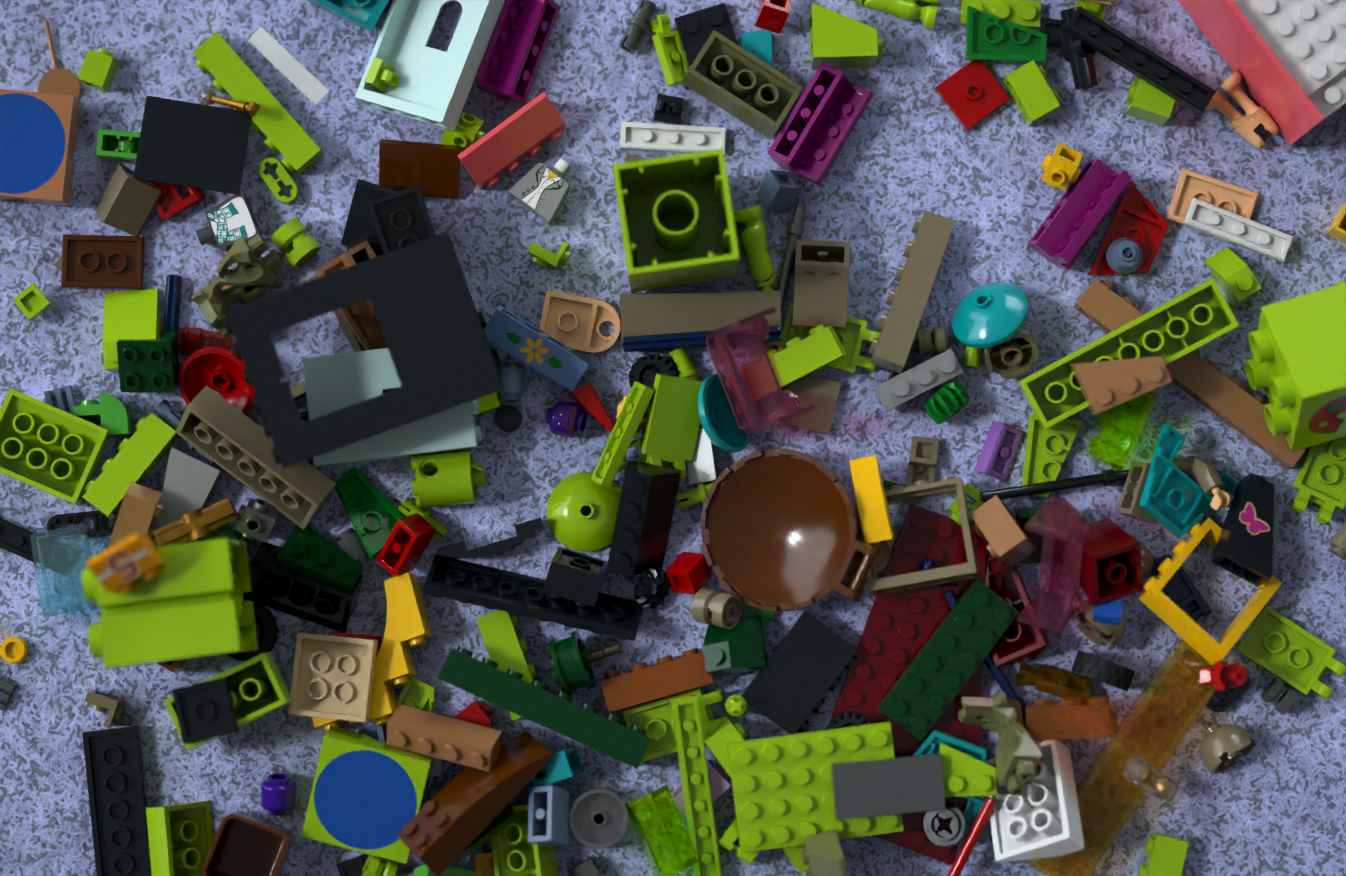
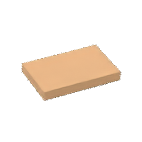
[1166,168,1259,232]

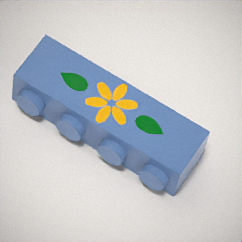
[484,305,591,392]

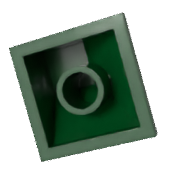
[703,614,767,678]

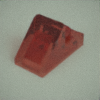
[178,328,233,356]

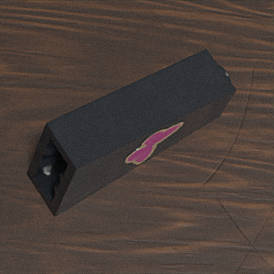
[1211,473,1274,587]

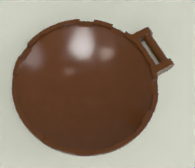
[700,449,881,612]

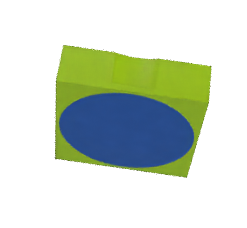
[301,726,435,864]

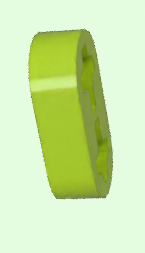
[259,157,299,204]

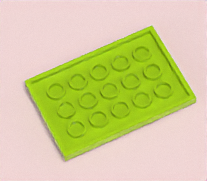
[727,721,904,853]

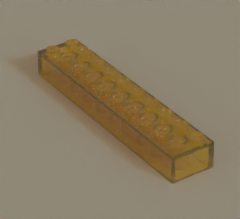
[1026,639,1216,876]

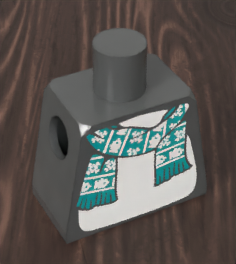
[196,191,263,251]

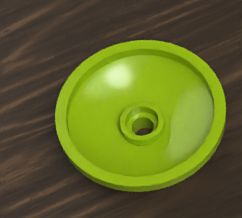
[547,472,621,552]

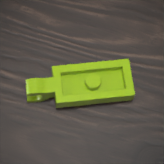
[649,14,690,87]

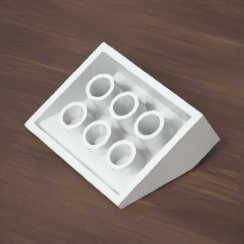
[986,737,1085,863]

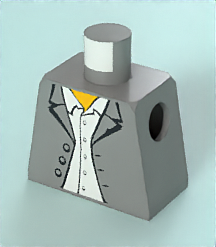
[509,158,571,226]

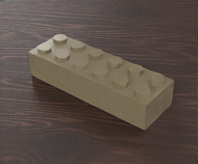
[175,386,336,530]

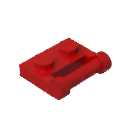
[147,180,206,222]

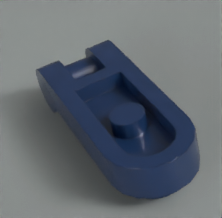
[1152,556,1212,623]

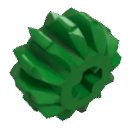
[924,380,970,424]

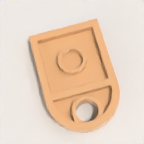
[539,291,621,354]

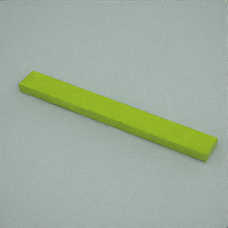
[670,695,722,876]

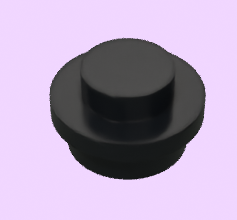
[495,405,522,432]

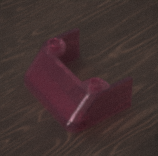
[706,307,815,434]
[1017,495,1090,633]

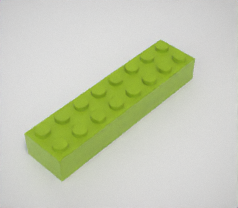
[1017,278,1239,429]

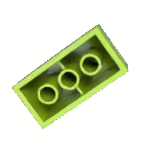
[164,652,292,750]

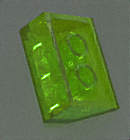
[1085,391,1160,471]
[624,785,700,876]

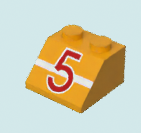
[85,533,165,595]

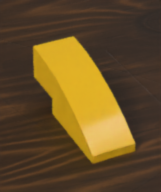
[849,455,894,544]

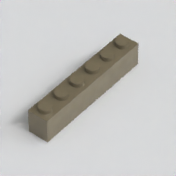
[868,210,955,373]

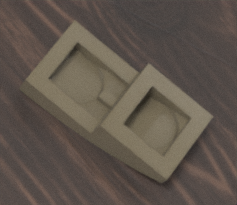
[905,436,939,487]

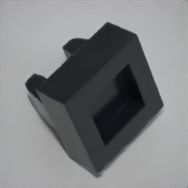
[653,94,684,125]

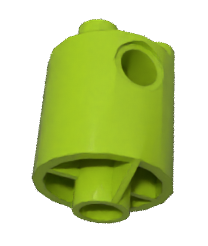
[411,450,485,508]

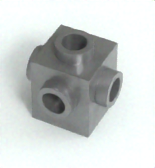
[236,498,279,543]

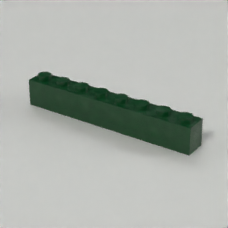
[437,646,651,769]

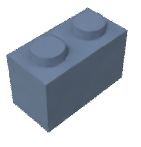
[528,785,570,847]

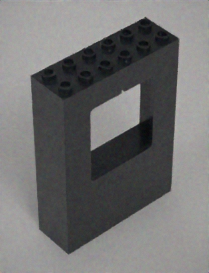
[223,232,504,468]

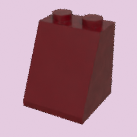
[1059,518,1143,606]

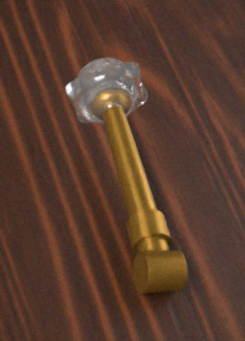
[197,85,260,116]

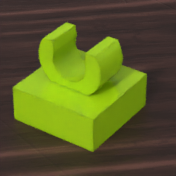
[364,57,400,93]
[13,283,53,321]

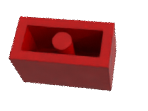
[376,513,437,577]

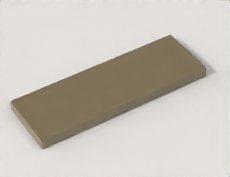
[620,290,782,347]

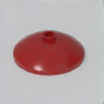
[178,347,256,414]

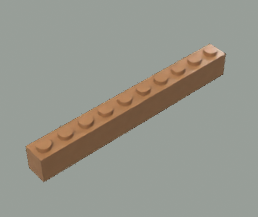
[1073,279,1308,469]

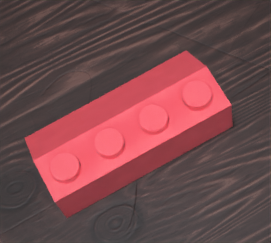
[457,92,566,190]

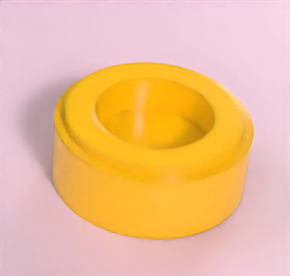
[0,637,29,664]

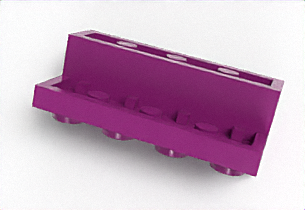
[473,0,561,105]
[767,62,873,186]
[1027,159,1132,270]

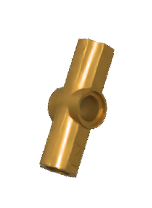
[153,498,239,546]

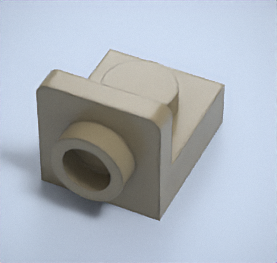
[84,690,125,727]

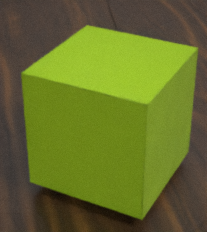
[1124,77,1175,126]

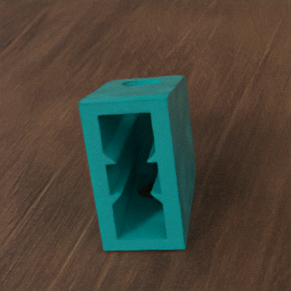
[527,745,583,787]

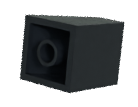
[341,179,398,256]

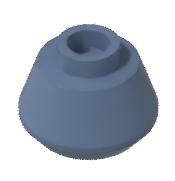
[1106,238,1143,274]

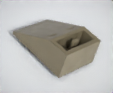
[793,240,850,329]

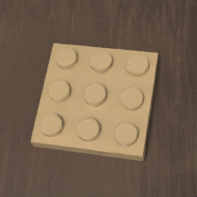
[288,632,378,722]

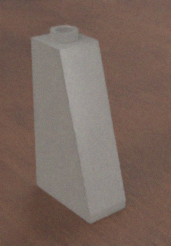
[153,447,225,547]

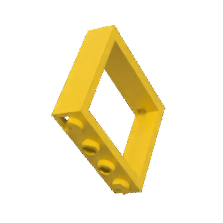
[1138,518,1282,665]

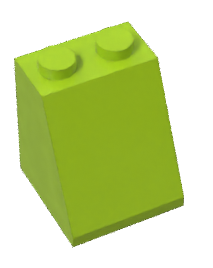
[809,4,883,69]

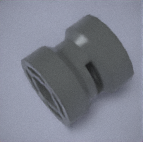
[1260,677,1299,714]

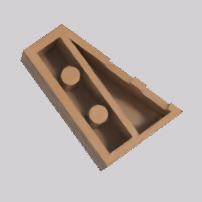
[1070,356,1172,415]

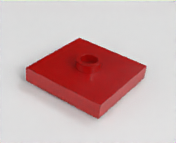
[935,61,1010,131]

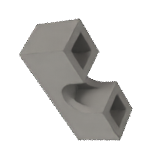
[874,349,963,413]

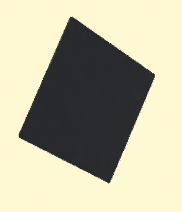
[133,96,252,195]

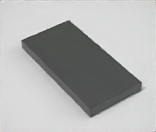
[831,753,946,819]

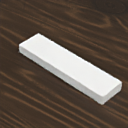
[620,122,727,155]
[1183,198,1294,263]

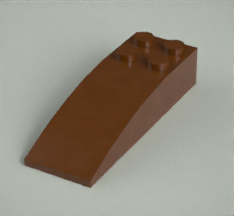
[396,731,554,876]

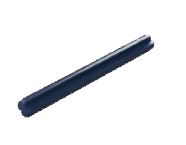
[622,326,782,352]

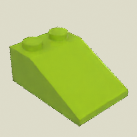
[102,288,162,373]

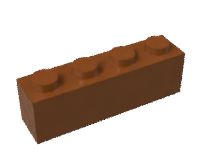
[600,648,713,712]

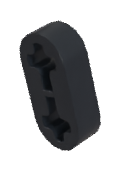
[1204,674,1251,712]

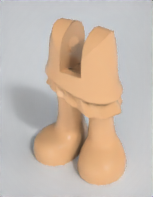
[1205,70,1279,149]

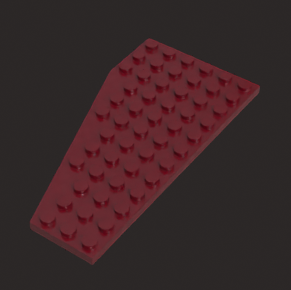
[829,504,986,865]

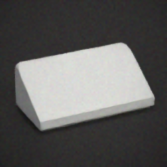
[686,428,716,485]

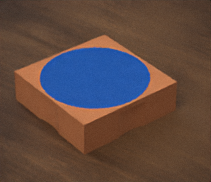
[0,89,81,206]

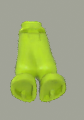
[849,0,939,30]
[733,205,776,291]

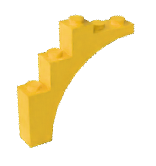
[312,572,434,732]

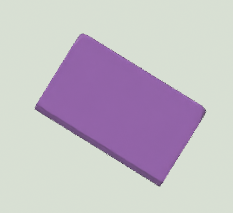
[974,421,1024,482]

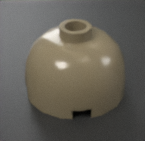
[984,327,1038,379]
[1071,599,1126,650]
[1200,723,1256,774]

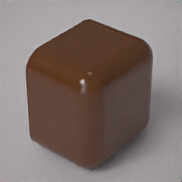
[202,811,293,876]

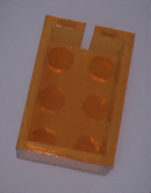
[1026,695,1118,740]

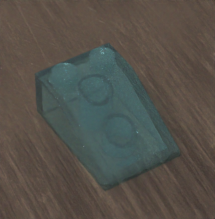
[30,523,97,618]

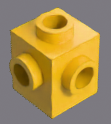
[1040,142,1083,191]

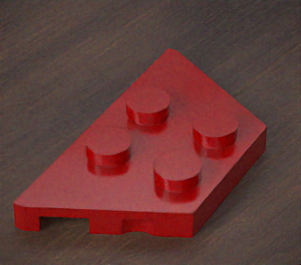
[1088,181,1169,276]

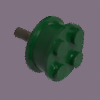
[545,631,622,696]

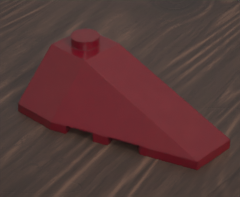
[985,555,1053,667]

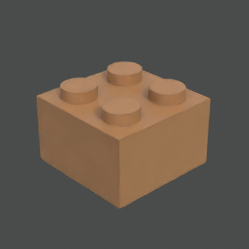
[970,495,1038,568]

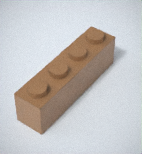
[386,704,502,772]

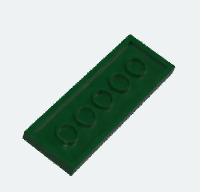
[877,578,1019,741]

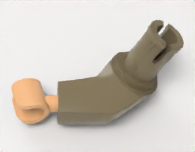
[1172,456,1231,510]

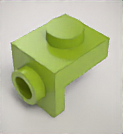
[528,242,571,270]

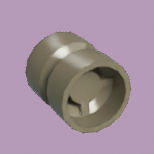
[691,588,742,630]

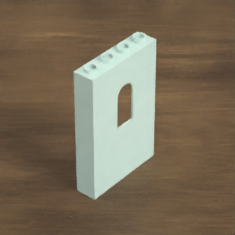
[355,0,505,131]
[302,348,483,468]

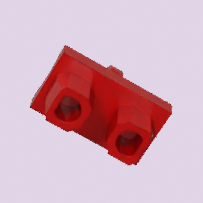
[1200,661,1247,691]

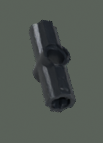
[1060,6,1098,90]

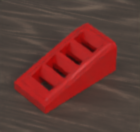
[571,383,614,432]

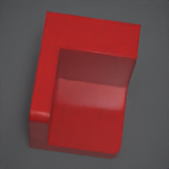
[666,552,711,595]

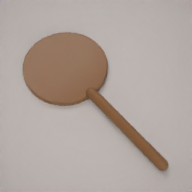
[38,20,81,99]

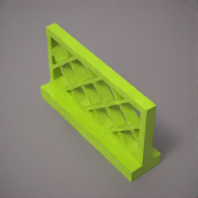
[590,381,669,493]

